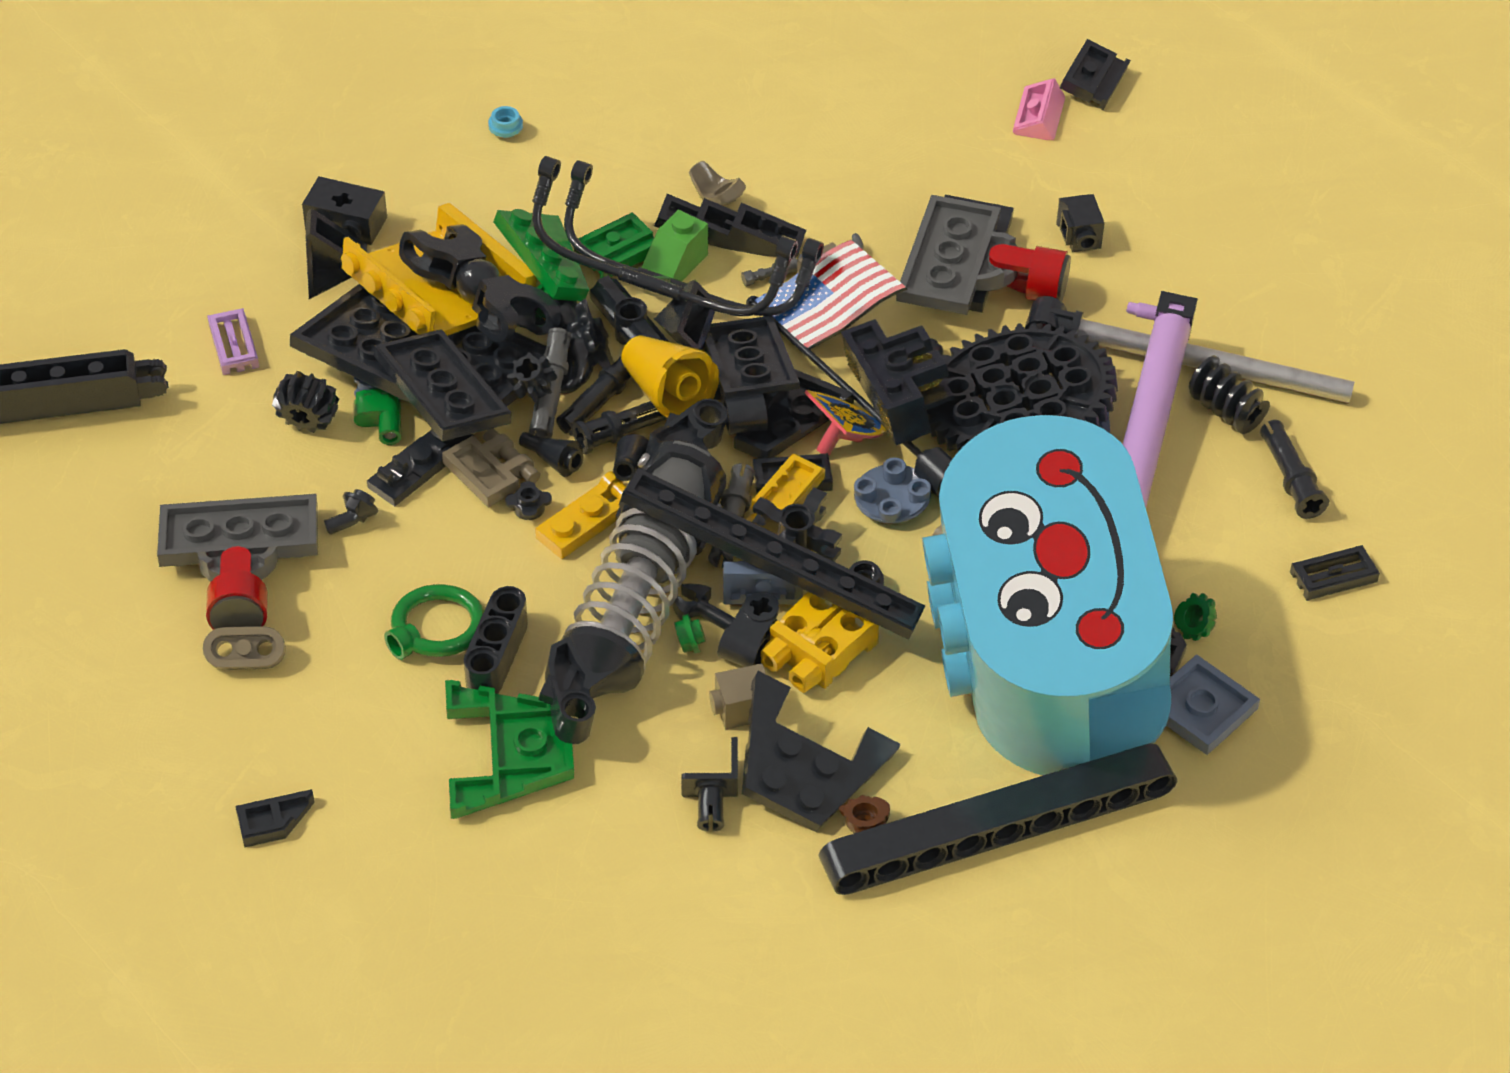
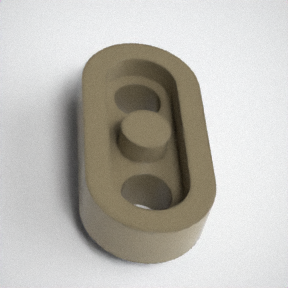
[203,626,286,670]

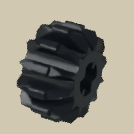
[272,371,339,433]

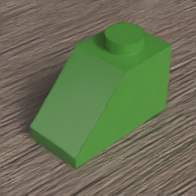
[642,210,708,281]

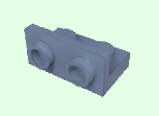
[723,561,803,605]

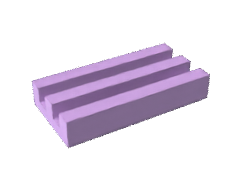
[207,308,259,375]

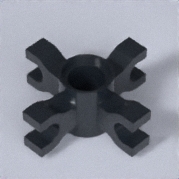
[752,487,842,562]

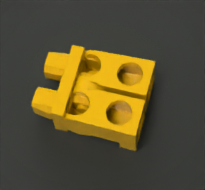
[761,592,879,693]

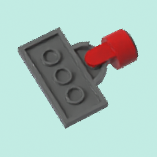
[896,195,1071,315]
[157,494,318,630]

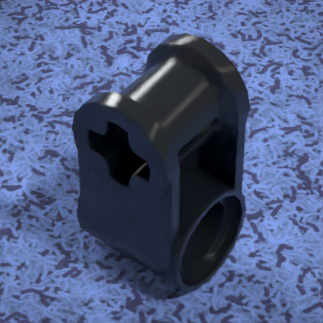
[717,592,779,667]

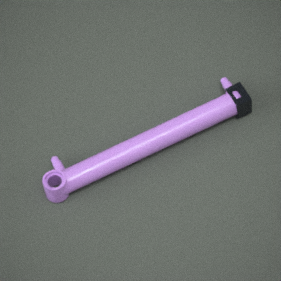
[1123,291,1198,507]

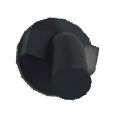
[324,489,379,534]

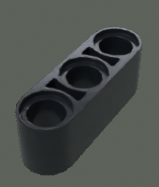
[464,586,528,694]

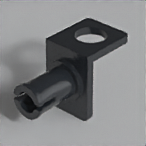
[681,737,738,831]

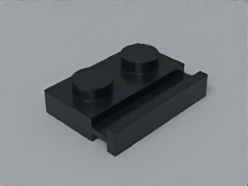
[1060,39,1131,110]

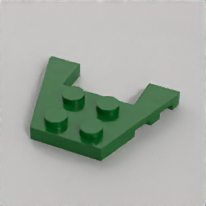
[445,680,574,819]

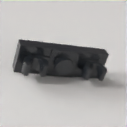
[367,428,475,507]

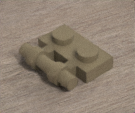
[442,428,541,508]

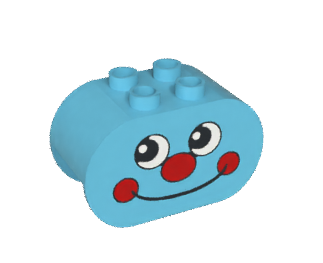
[922,415,1173,775]

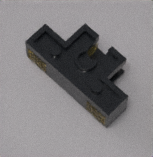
[841,319,955,446]

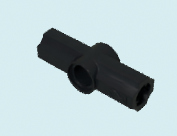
[589,275,669,345]

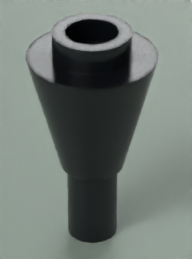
[519,432,584,477]

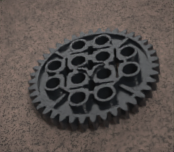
[926,323,1118,452]

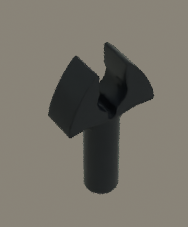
[672,583,735,630]

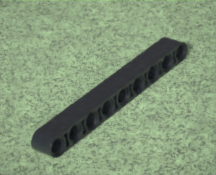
[818,743,1178,895]

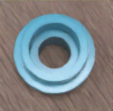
[488,106,523,138]

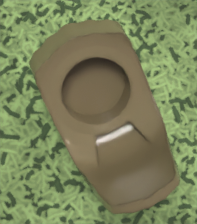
[689,161,746,206]

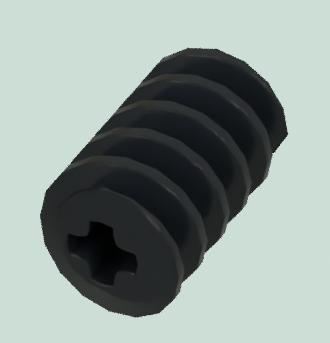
[1188,355,1270,434]

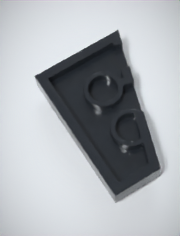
[734,369,854,459]

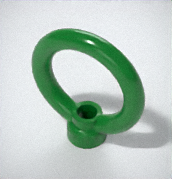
[384,584,485,660]

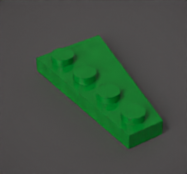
[493,209,589,301]

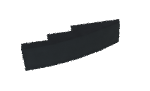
[654,194,807,258]

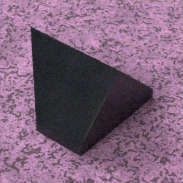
[305,208,367,299]

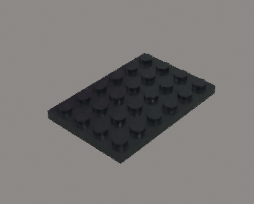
[290,284,546,407]

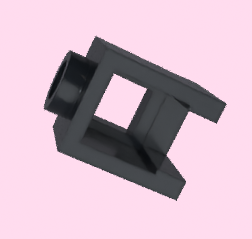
[1056,194,1105,252]

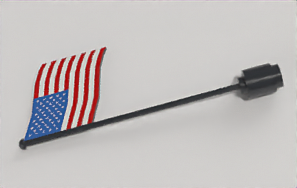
[746,240,953,498]

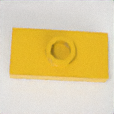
[751,453,825,510]

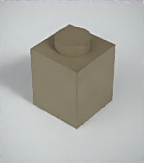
[709,664,766,729]

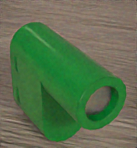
[353,389,402,445]

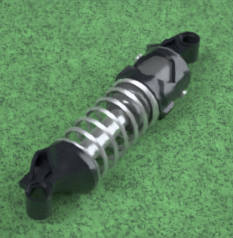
[538,399,728,744]

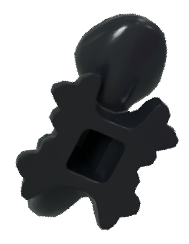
[545,299,615,394]

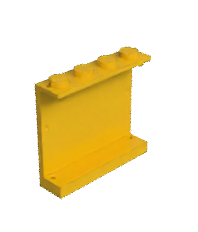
[341,203,537,336]

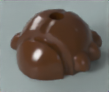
[840,795,890,833]

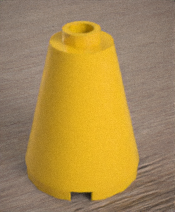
[621,336,719,418]

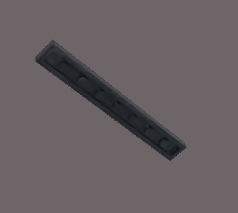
[620,468,926,640]

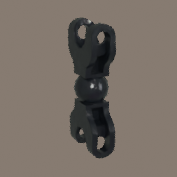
[399,224,561,342]

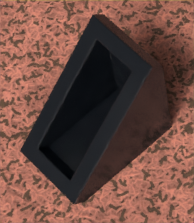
[654,280,717,350]

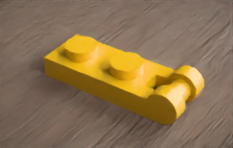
[535,471,626,559]

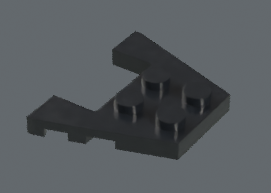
[742,670,900,832]

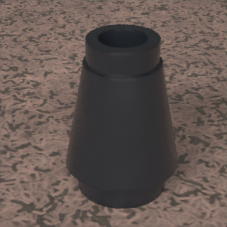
[613,434,648,481]

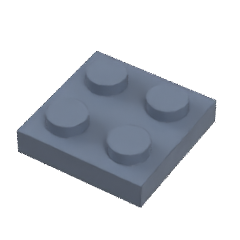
[1166,654,1260,755]

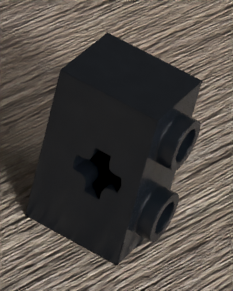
[302,176,387,245]

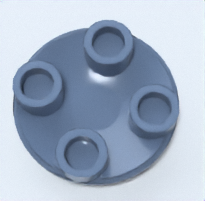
[854,457,931,523]

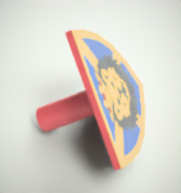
[804,390,886,456]

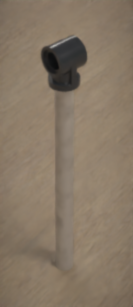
[1024,296,1355,403]

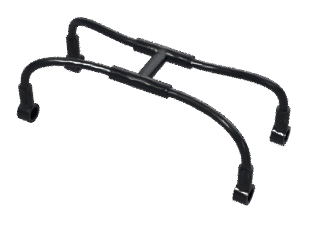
[532,156,824,316]

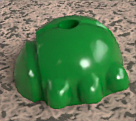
[1174,593,1217,641]

